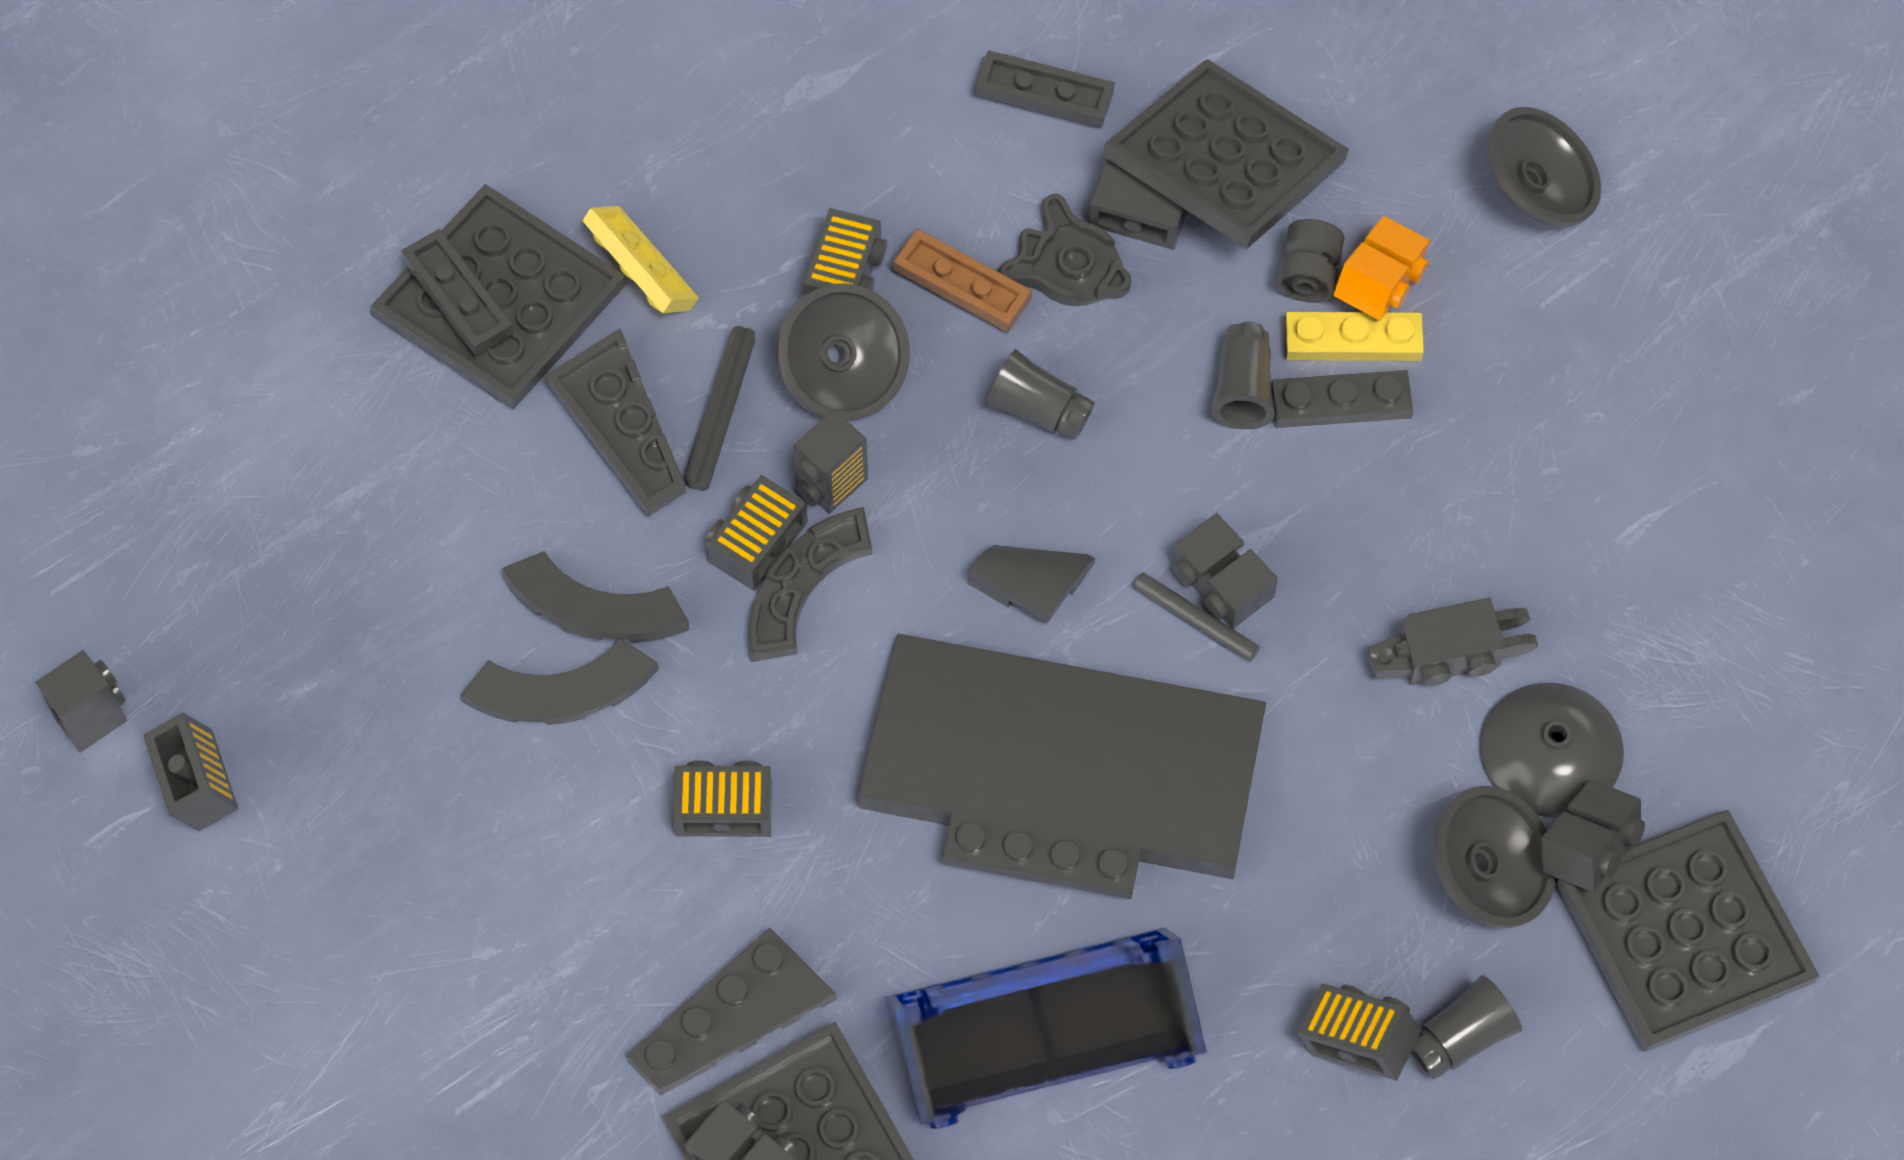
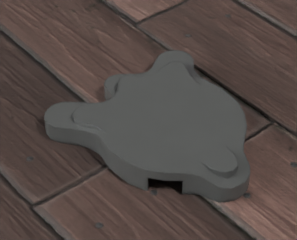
[1000,194,1131,306]

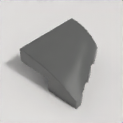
[969,545,1095,623]

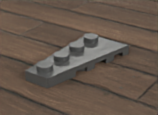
[627,928,837,1096]

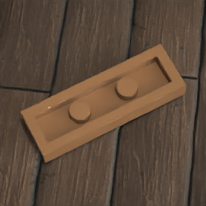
[893,229,1032,333]

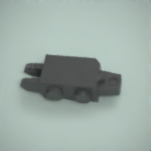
[1368,597,1538,686]

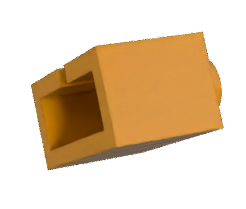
[1333,215,1431,321]

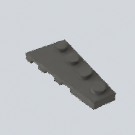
[545,328,686,516]

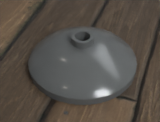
[1487,107,1601,227]
[776,283,910,420]
[1481,683,1624,818]
[1433,786,1556,929]

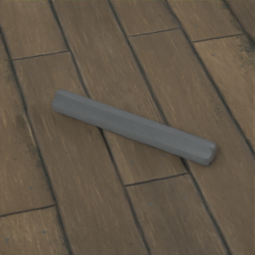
[685,326,756,491]

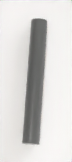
[1134,572,1260,662]

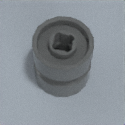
[1277,219,1345,303]

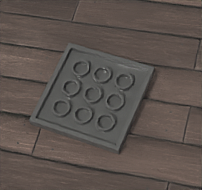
[1103,59,1349,249]
[371,184,626,409]
[1556,810,1819,1052]
[663,1022,914,1160]

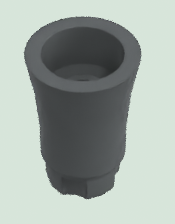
[1211,321,1275,430]
[986,349,1095,440]
[1410,975,1522,1080]

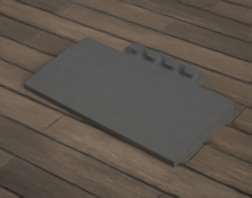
[859,634,1266,899]

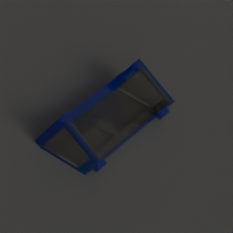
[885,927,1207,1129]

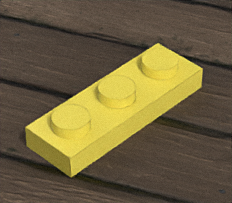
[582,206,699,314]
[1285,312,1424,361]

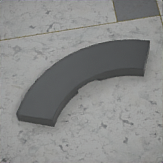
[749,507,872,662]
[502,551,689,642]
[460,639,659,725]

